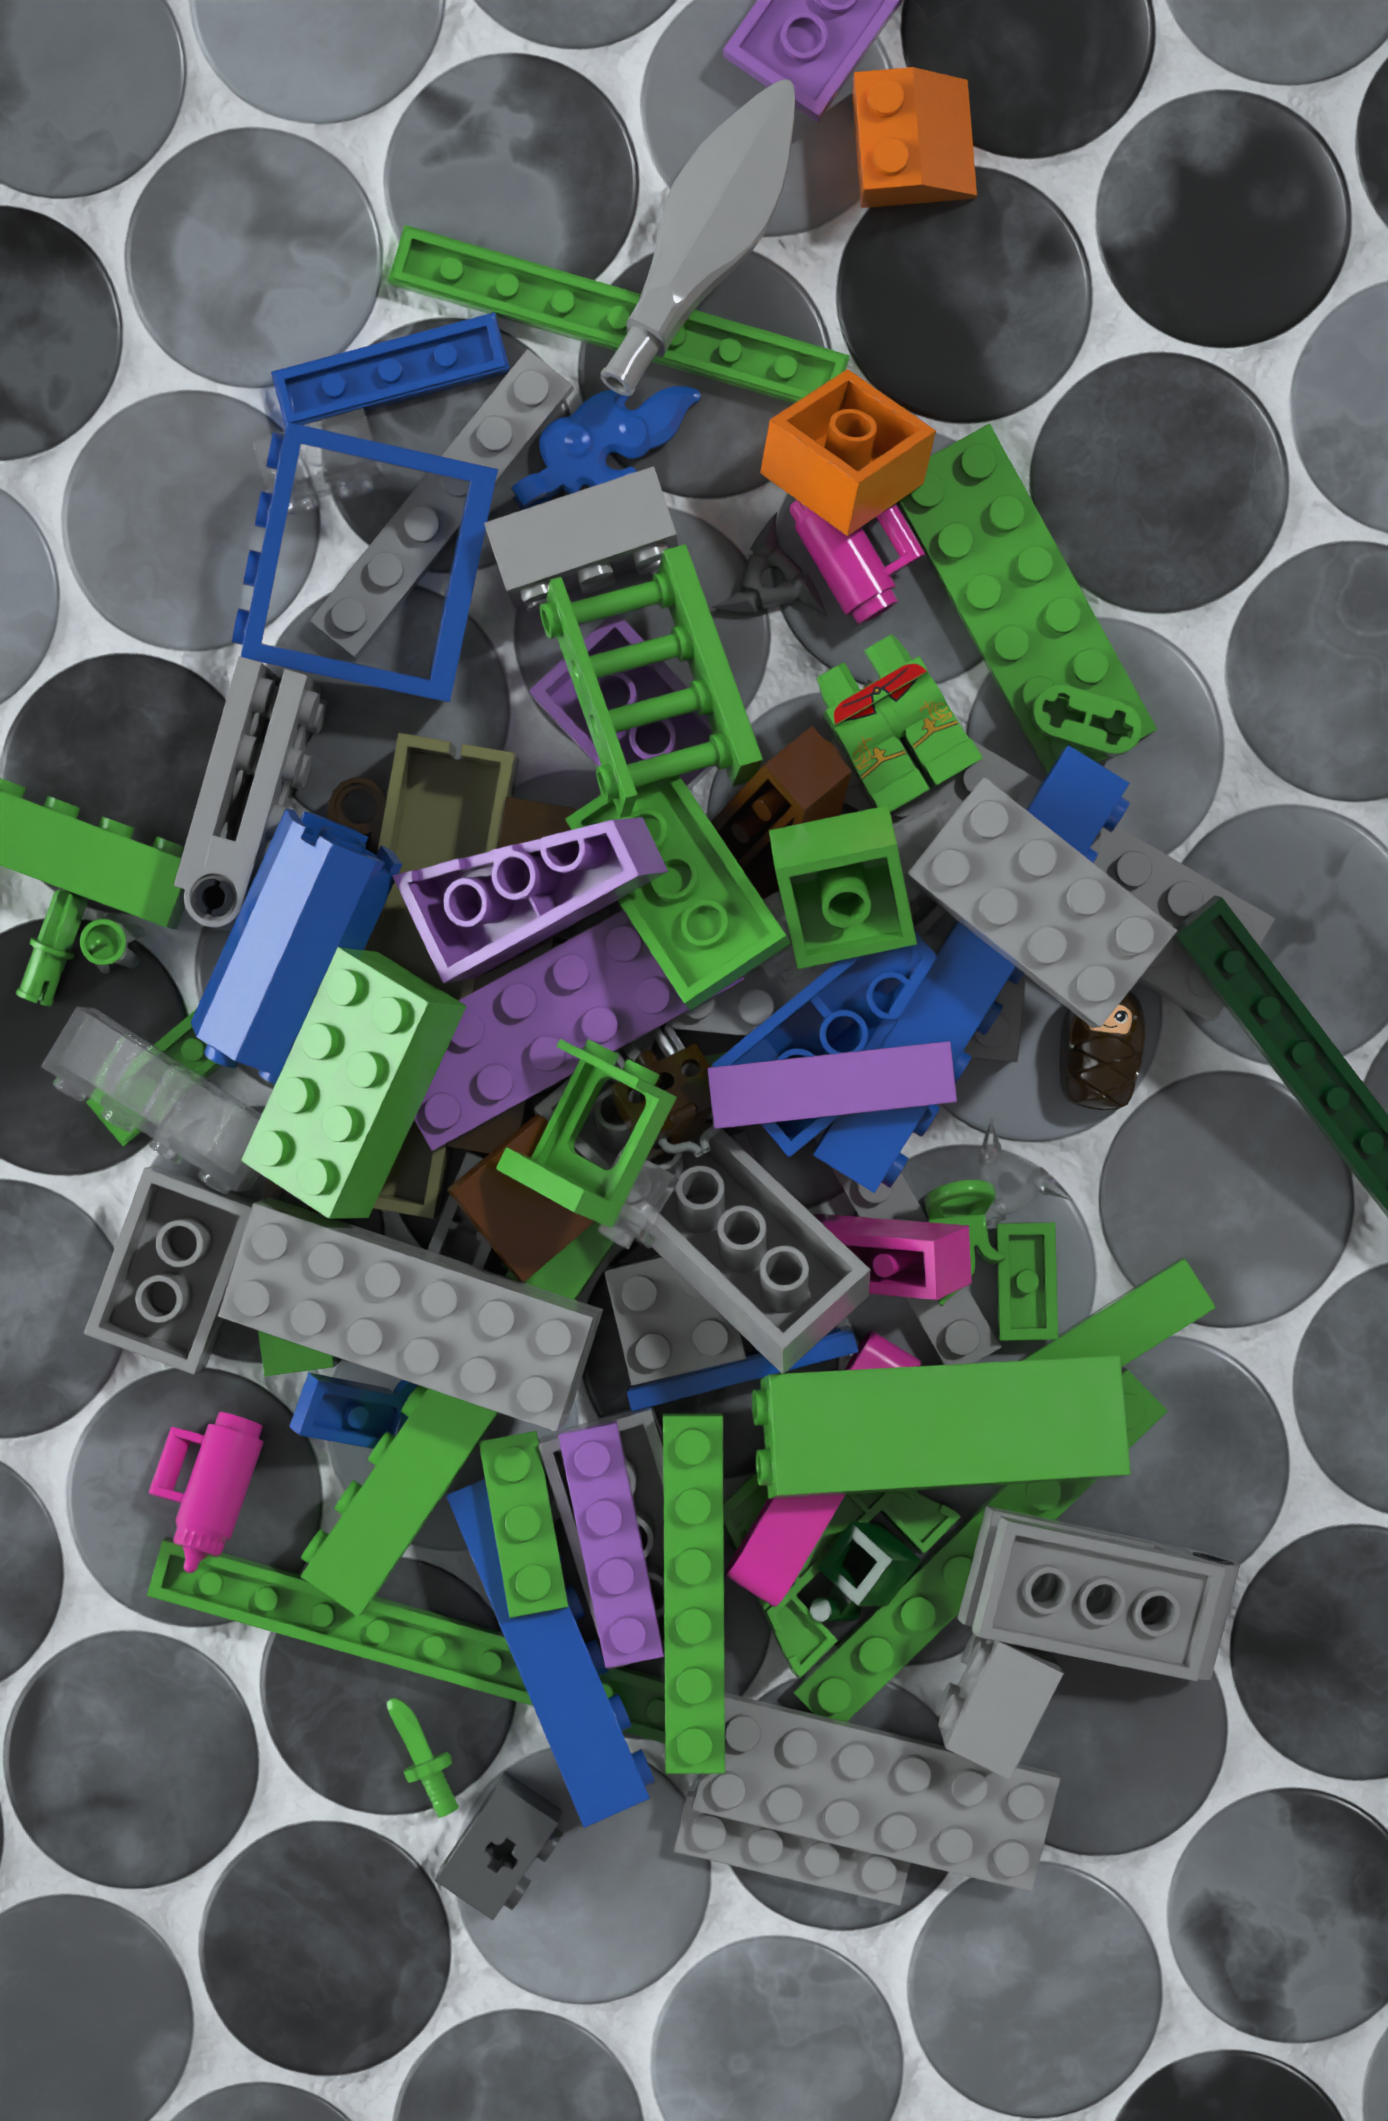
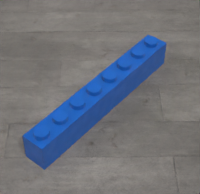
[812,745,1130,1193]

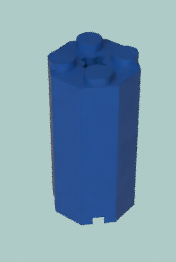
[191,809,403,1084]

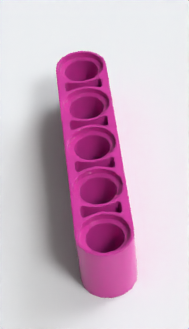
[724,1330,921,1607]

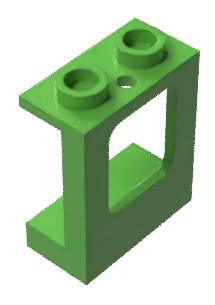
[496,1039,677,1228]

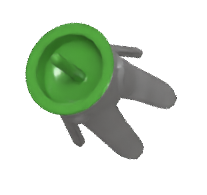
[80,913,144,974]

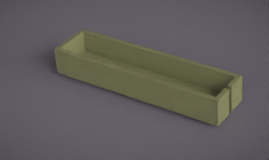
[364,733,519,1219]

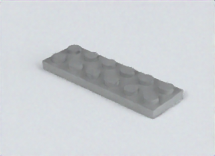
[691,1693,1061,1892]

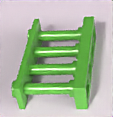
[540,544,763,818]

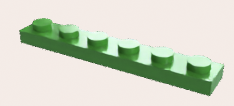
[663,1413,725,1774]

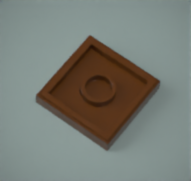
[447,1114,595,1283]

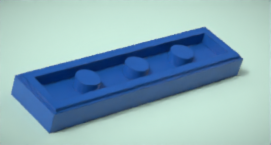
[271,312,510,428]
[626,1325,859,1411]

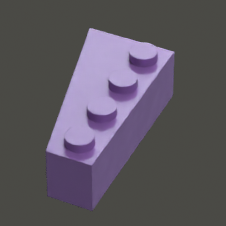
[392,817,668,984]

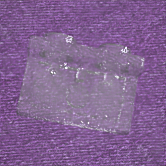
[252,408,385,515]

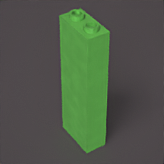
[752,1355,1131,1499]

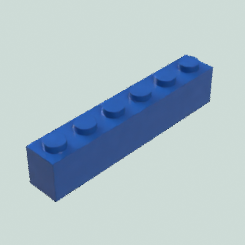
[446,1479,655,1828]

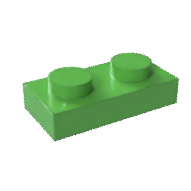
[995,1221,1058,1341]

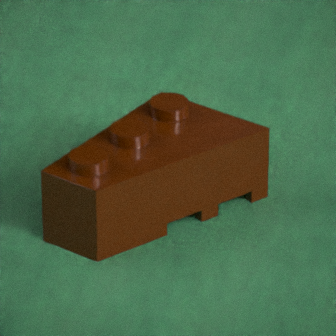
[711,726,852,920]

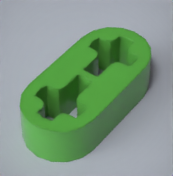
[1031,684,1143,757]

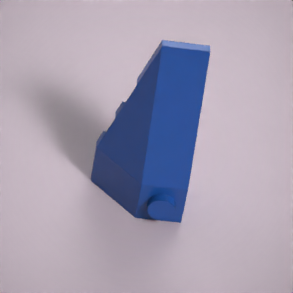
[712,929,937,1157]

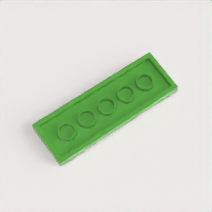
[897,423,1158,775]

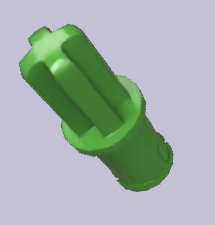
[16,889,87,1007]

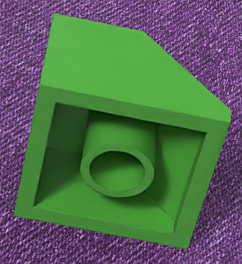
[769,805,917,969]

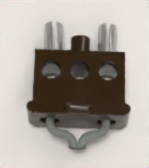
[611,1026,720,1161]

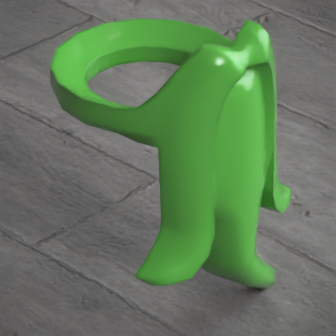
[925,1180,1007,1306]

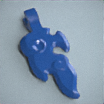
[511,386,701,510]

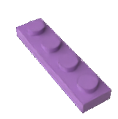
[558,1421,664,1668]

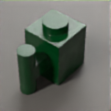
[810,1522,922,1622]

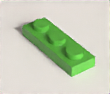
[479,1431,568,1619]

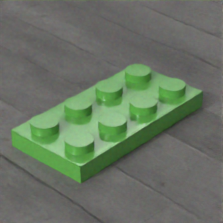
[565,753,791,1011]

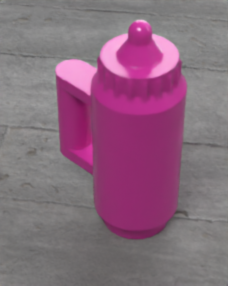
[789,500,925,626]
[148,1412,264,1573]

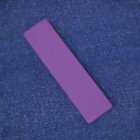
[708,1041,957,1129]

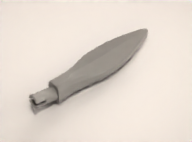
[600,79,795,396]

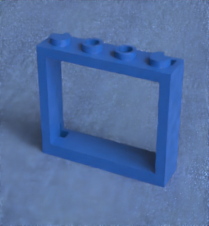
[232,422,498,702]

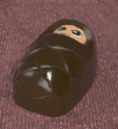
[1059,991,1146,1110]

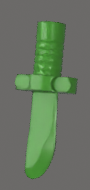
[387,1698,459,1818]

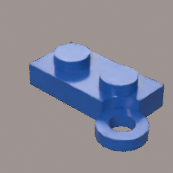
[289,1372,417,1449]

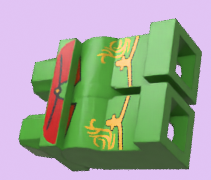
[816,634,983,812]

